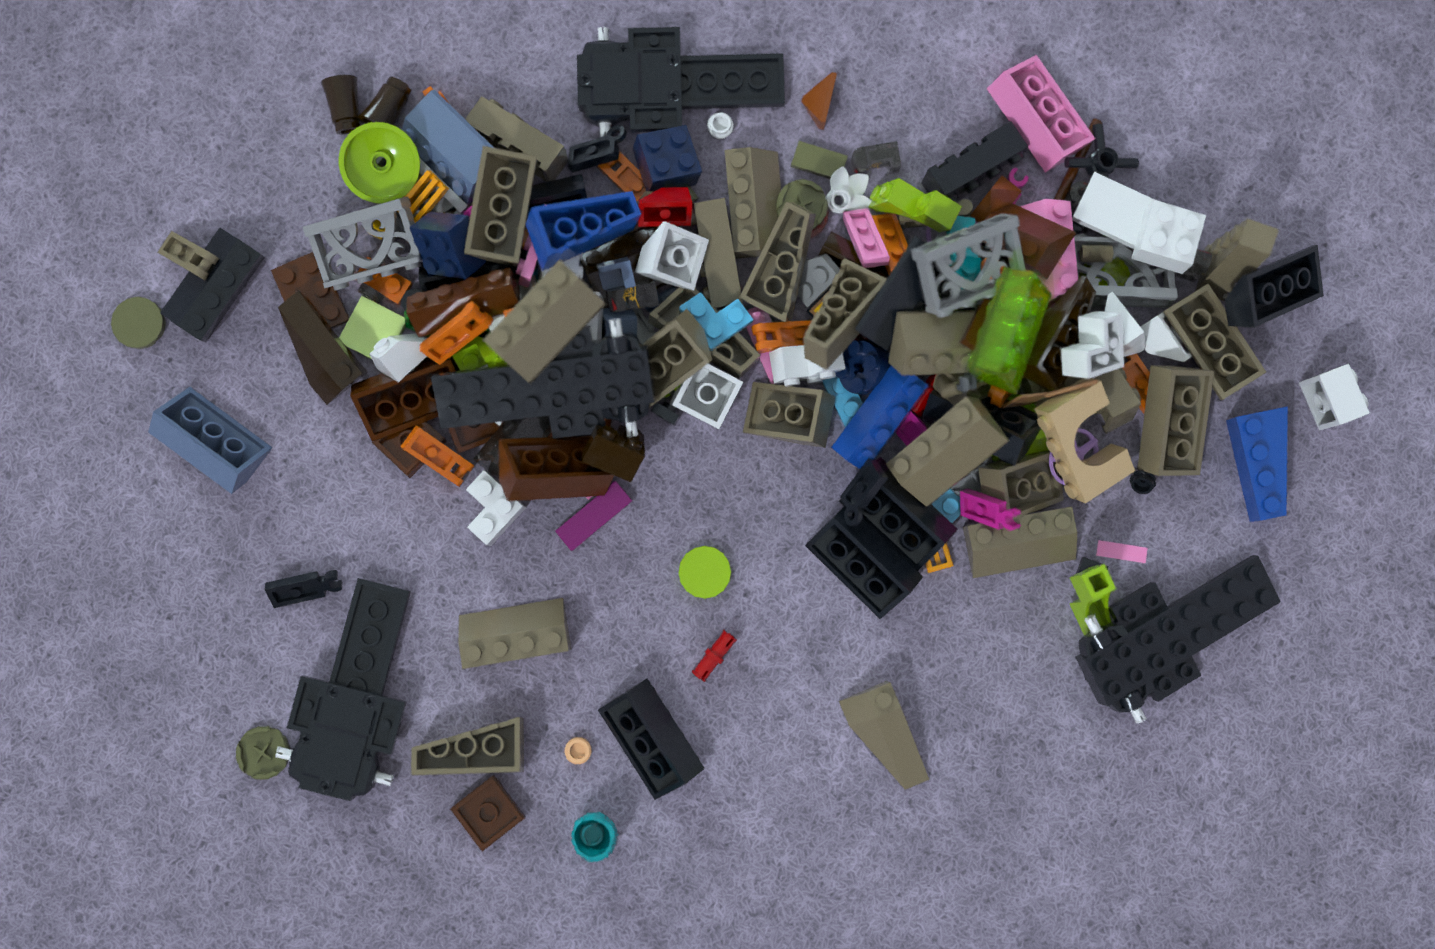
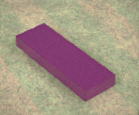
[555,481,632,551]

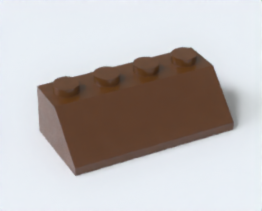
[407,268,521,337]
[350,356,460,441]
[499,436,614,501]

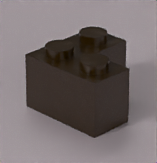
[582,424,645,483]

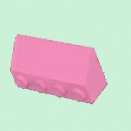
[987,55,1095,173]
[1017,199,1078,308]

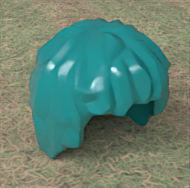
[571,811,619,862]

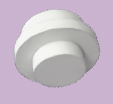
[708,113,733,139]

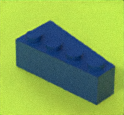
[526,191,641,271]
[1226,406,1288,522]

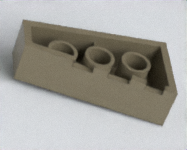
[691,198,743,308]
[1195,218,1279,301]
[1078,332,1141,434]

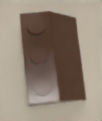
[981,203,1076,279]

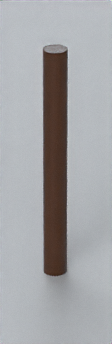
[1054,118,1102,200]

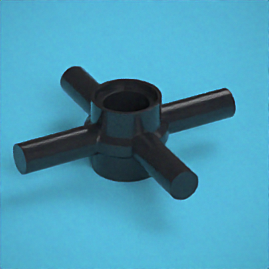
[1064,124,1139,178]

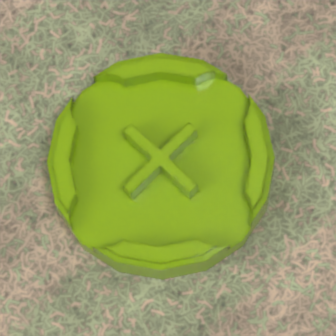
[678,546,731,599]

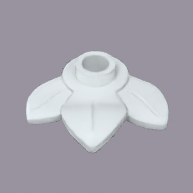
[826,166,872,213]

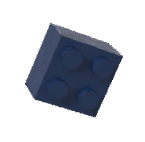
[632,125,702,191]
[409,212,486,279]

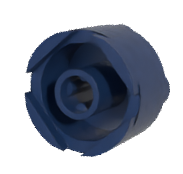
[835,341,891,395]

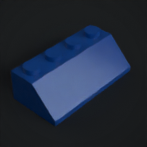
[831,365,929,469]

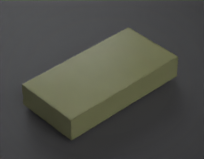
[791,141,848,179]

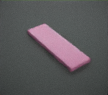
[1096,540,1148,563]

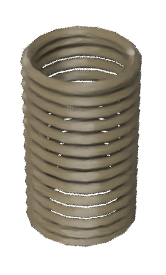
[1080,245,1114,263]

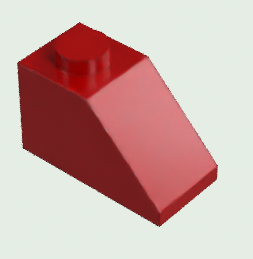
[638,187,692,227]

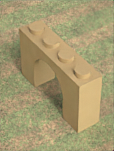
[1034,378,1135,503]

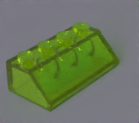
[968,267,1052,394]

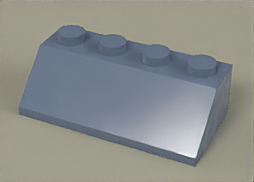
[402,90,494,204]
[148,387,272,494]

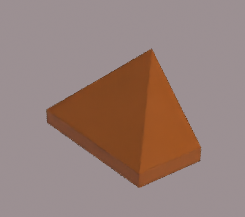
[801,72,837,130]
[970,176,1022,223]

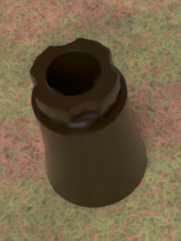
[321,75,360,135]
[358,76,412,126]

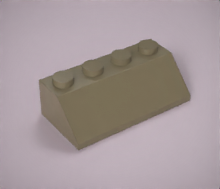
[464,146,537,267]
[725,147,781,259]
[483,260,606,384]
[1163,283,1266,400]
[642,308,712,408]
[889,310,999,375]
[1137,365,1214,476]
[886,396,1010,507]
[963,506,1077,578]
[458,598,572,669]

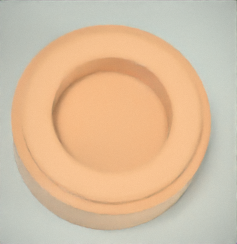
[565,737,592,764]

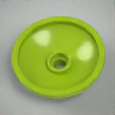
[338,122,420,204]

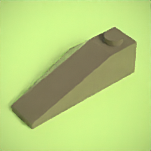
[839,681,929,790]

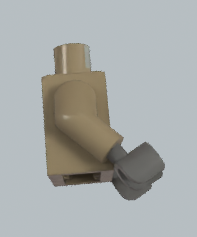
[933,363,1014,406]

